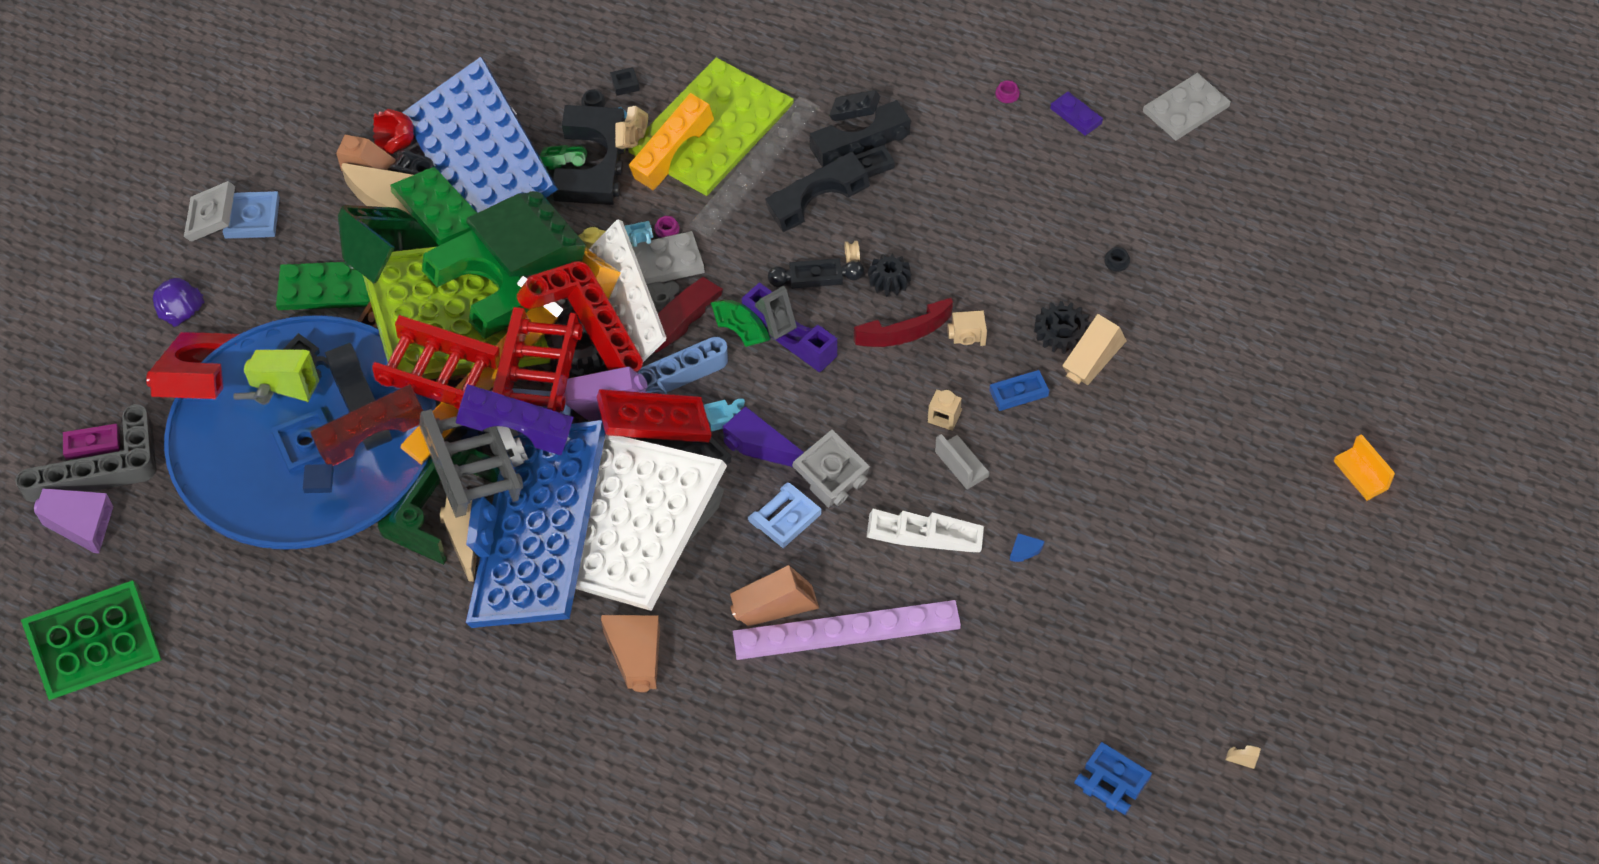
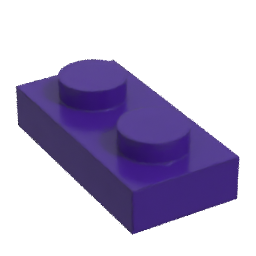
[1050,91,1103,136]

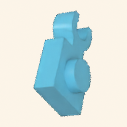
[625,221,653,247]
[704,399,745,431]

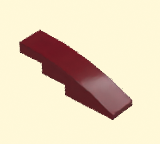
[654,277,723,354]

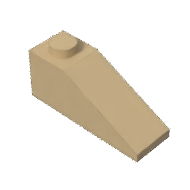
[440,497,477,581]

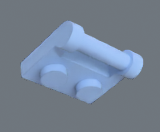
[748,482,821,548]

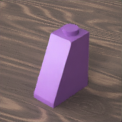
[564,367,647,421]
[34,489,113,553]

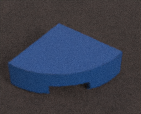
[1010,533,1045,562]

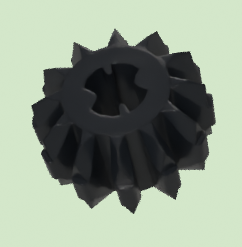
[868,253,912,297]

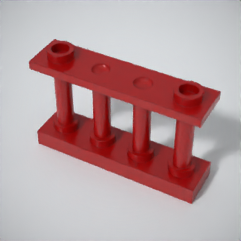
[492,307,583,413]
[372,315,500,410]

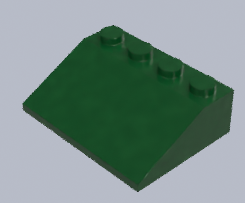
[466,191,586,277]

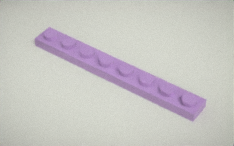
[733,600,961,660]

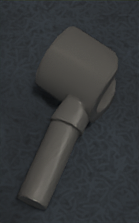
[233,384,274,405]

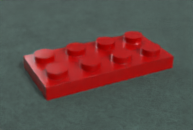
[597,389,712,442]

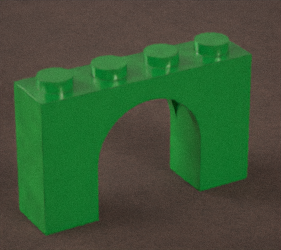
[422,230,530,339]

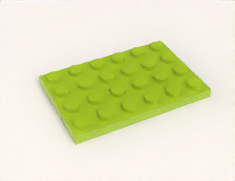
[628,57,794,196]

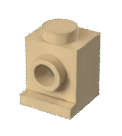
[947,310,987,346]
[928,389,962,431]

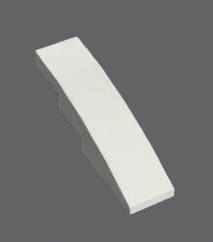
[867,509,984,552]

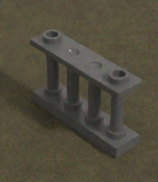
[419,409,523,518]

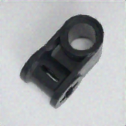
[388,150,434,175]

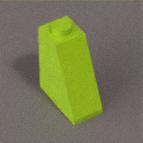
[244,350,319,402]

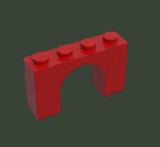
[146,332,239,399]

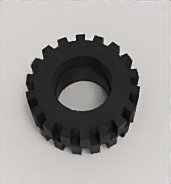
[547,312,608,379]

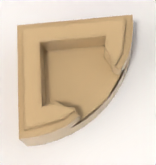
[1226,745,1261,769]

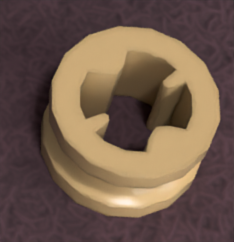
[844,241,860,263]

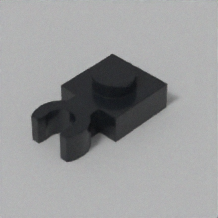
[283,333,330,379]

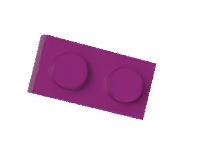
[63,424,120,460]

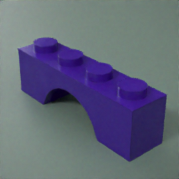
[742,282,837,373]
[455,384,573,455]

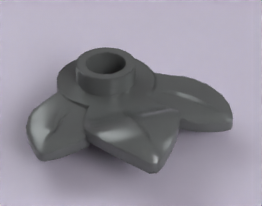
[646,281,680,314]

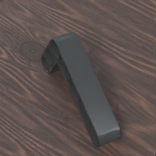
[15,404,156,502]

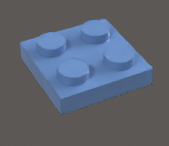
[223,191,280,239]

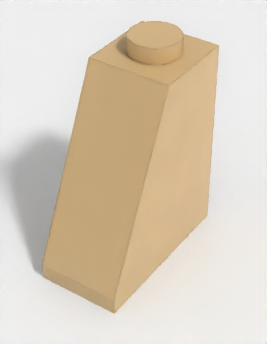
[1063,314,1126,385]

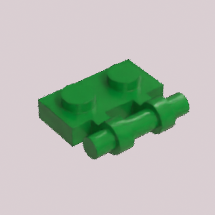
[539,145,588,170]

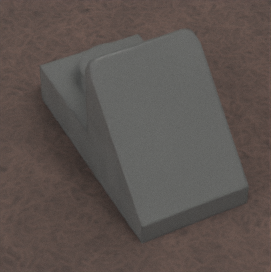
[754,286,797,340]

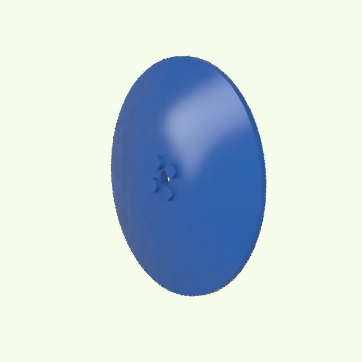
[164,316,436,549]

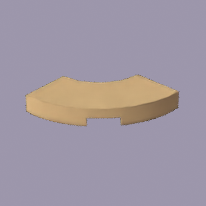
[616,106,648,149]

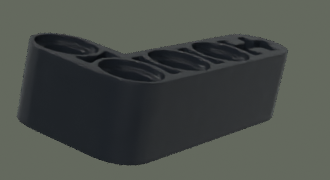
[325,342,392,450]

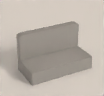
[935,434,989,489]

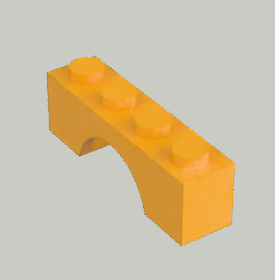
[629,93,714,190]

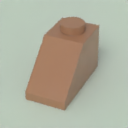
[336,135,396,171]

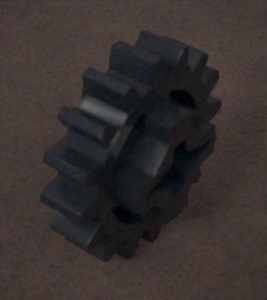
[1034,301,1091,354]

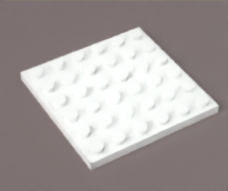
[576,435,727,611]

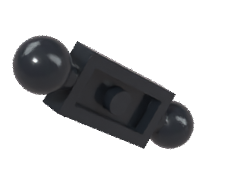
[768,258,864,289]

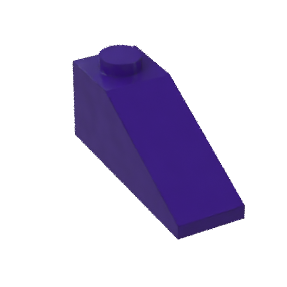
[723,406,804,467]

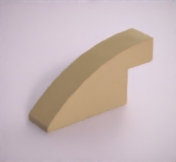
[341,163,414,218]

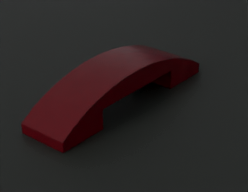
[854,298,953,347]

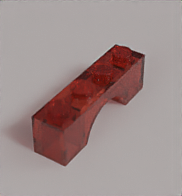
[310,384,424,466]

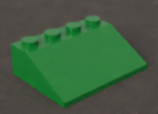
[21,580,161,700]

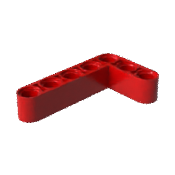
[517,261,643,373]

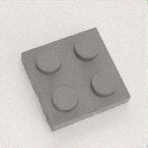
[184,181,235,241]

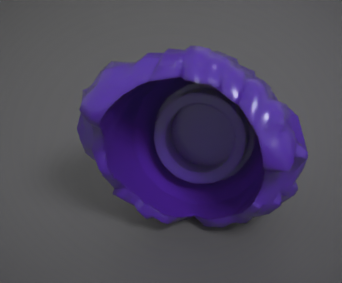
[153,278,205,327]

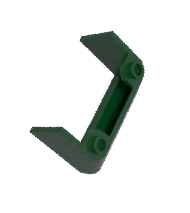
[338,205,439,283]
[378,449,499,565]

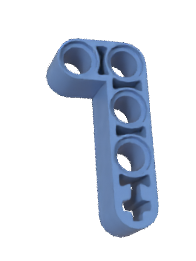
[638,337,728,394]

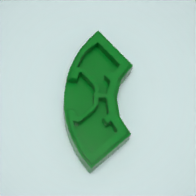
[711,300,770,347]

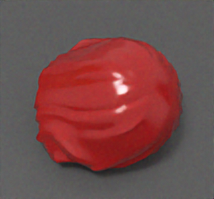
[373,109,414,155]

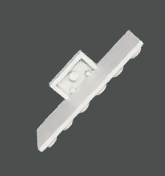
[589,220,666,362]

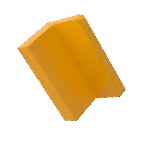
[1334,434,1395,501]

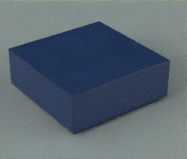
[303,464,334,493]

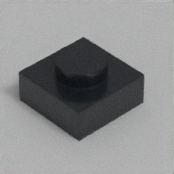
[610,67,640,96]

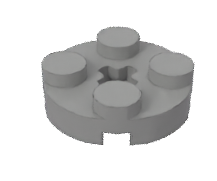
[497,426,528,467]

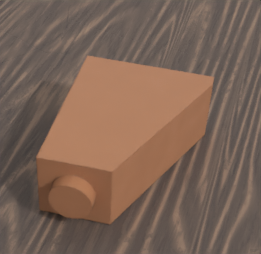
[730,565,819,626]
[601,615,660,692]

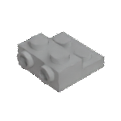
[792,430,870,508]

